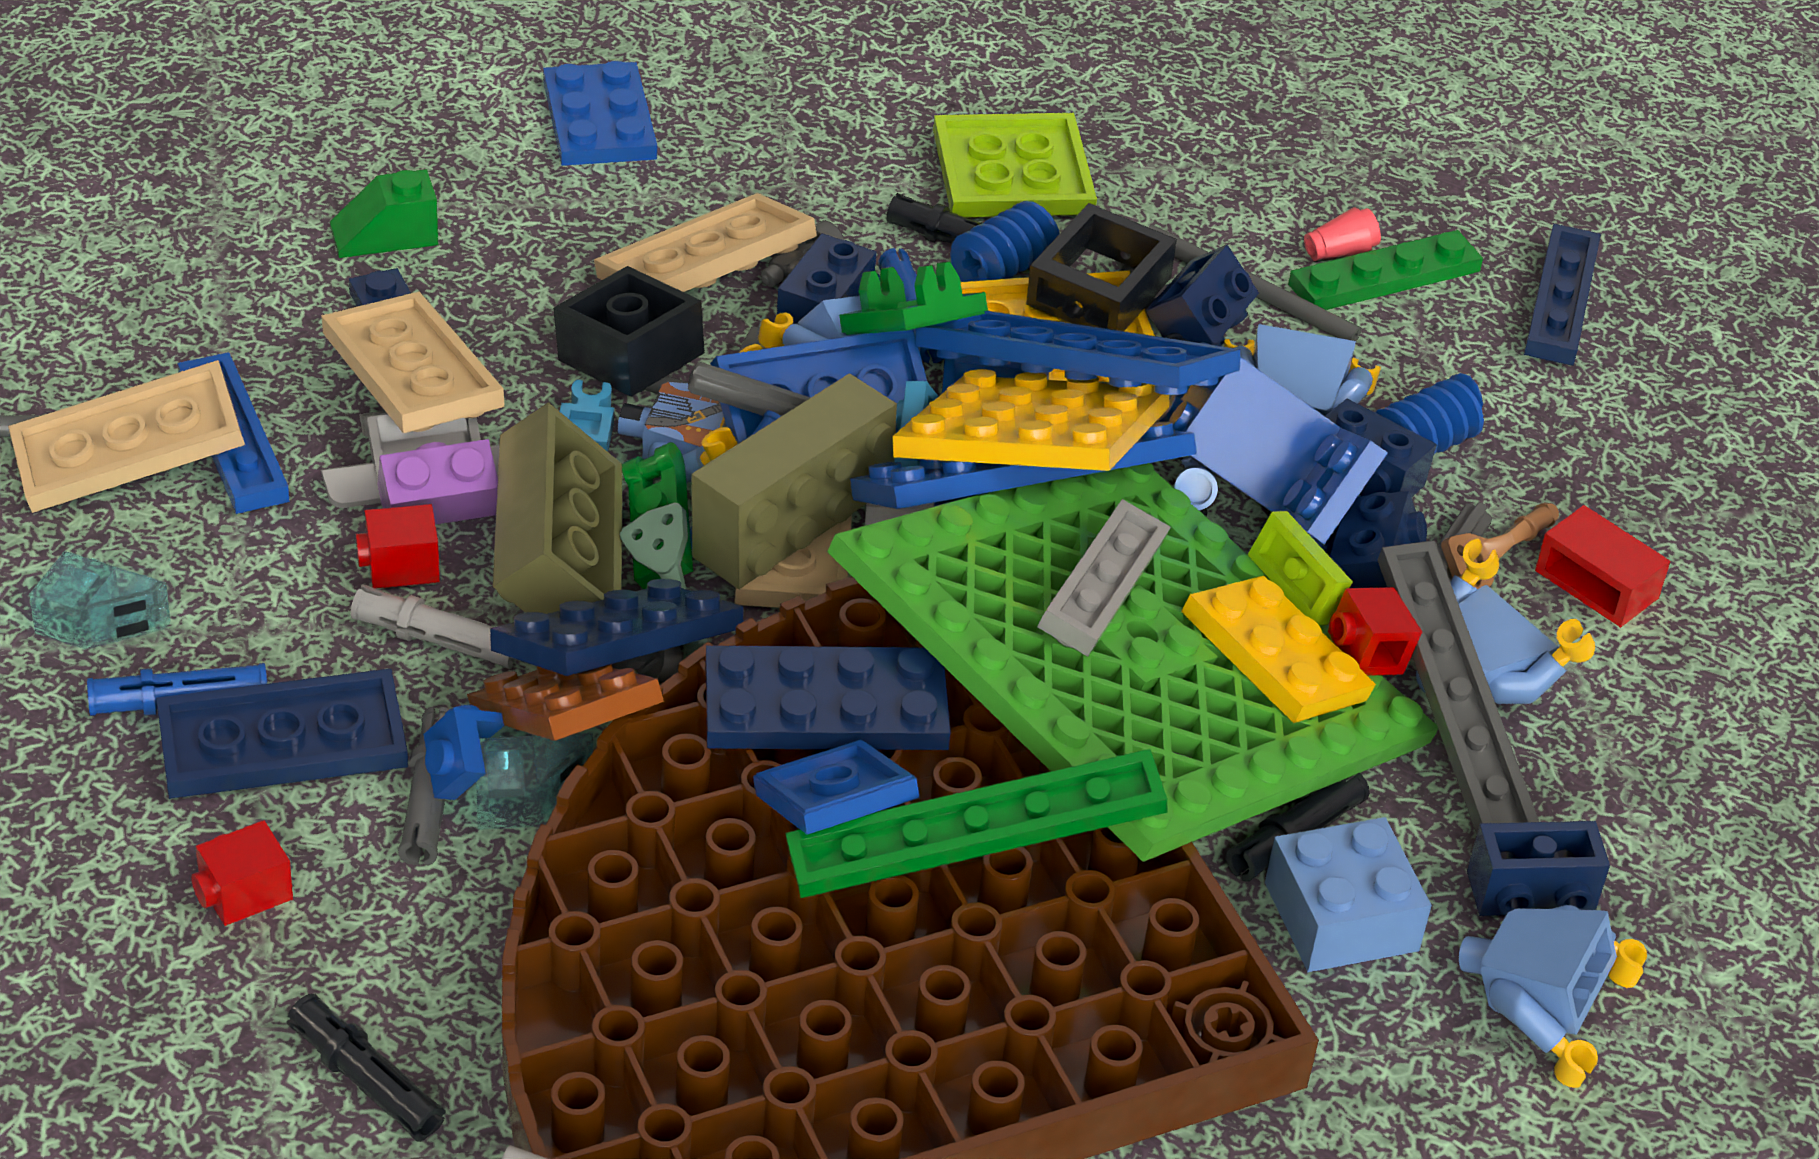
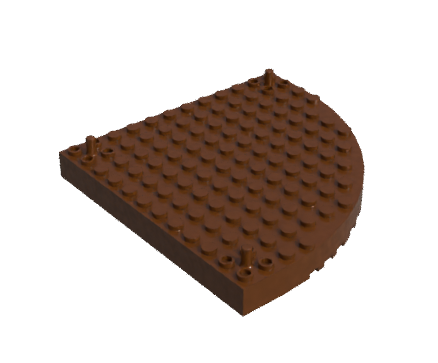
[502,576,1319,1159]

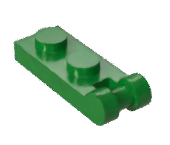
[622,442,693,589]

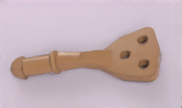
[1441,502,1559,589]

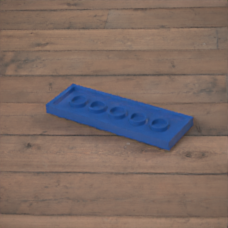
[915,311,1241,395]
[850,422,1197,509]

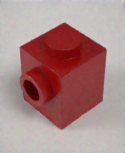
[355,504,440,589]
[1328,587,1422,676]
[191,820,293,926]

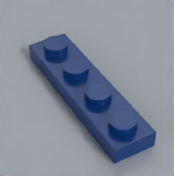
[177,352,290,514]

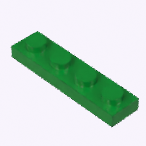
[1288,230,1483,310]

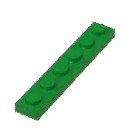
[785,749,1168,898]

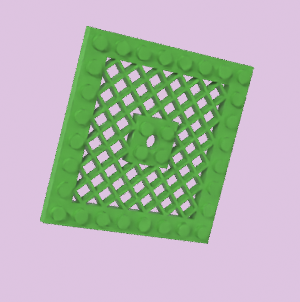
[827,463,1438,862]

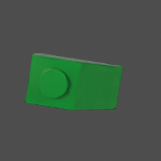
[330,169,438,258]

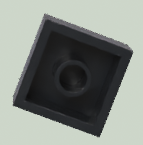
[553,266,705,397]

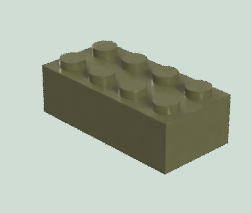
[691,373,897,589]
[493,402,622,614]

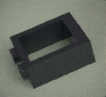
[1026,203,1177,332]

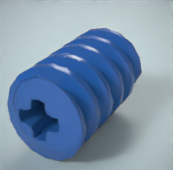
[950,201,1060,282]
[1375,373,1484,454]

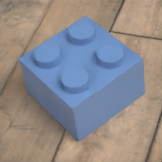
[1265,817,1432,972]

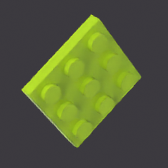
[933,113,1097,217]

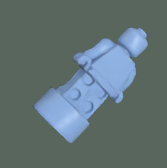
[1174,456,1218,510]

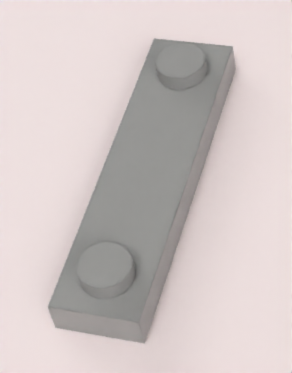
[1037,499,1171,657]

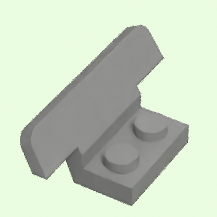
[320,411,499,508]

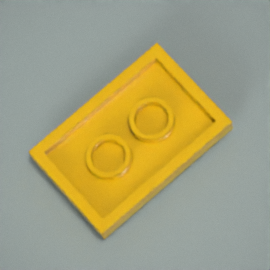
[1181,575,1376,723]

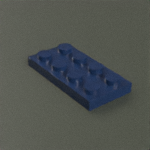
[490,579,743,676]
[705,645,950,750]
[156,668,408,799]

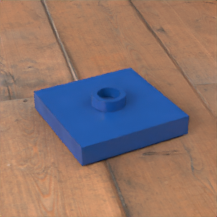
[753,740,919,835]

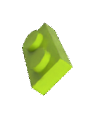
[1247,511,1353,625]

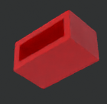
[1535,505,1671,628]

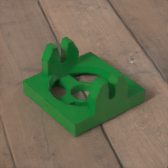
[839,261,988,335]

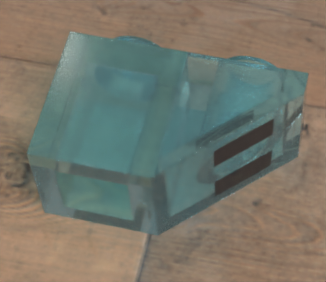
[29,551,171,650]
[475,733,593,830]

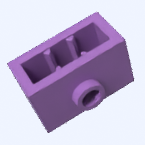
[377,439,498,525]

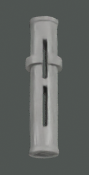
[351,584,517,669]

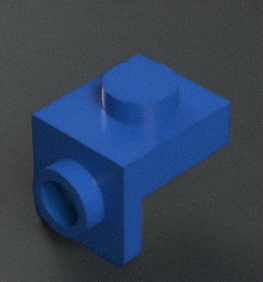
[423,705,504,800]

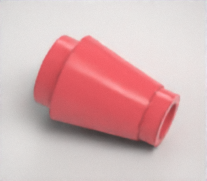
[1304,207,1381,261]

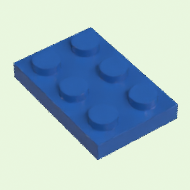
[543,61,657,166]

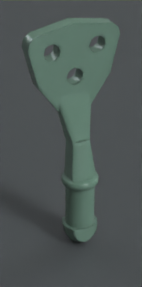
[620,503,708,657]

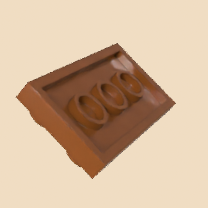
[467,664,664,741]

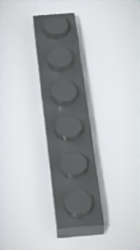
[1377,540,1539,835]

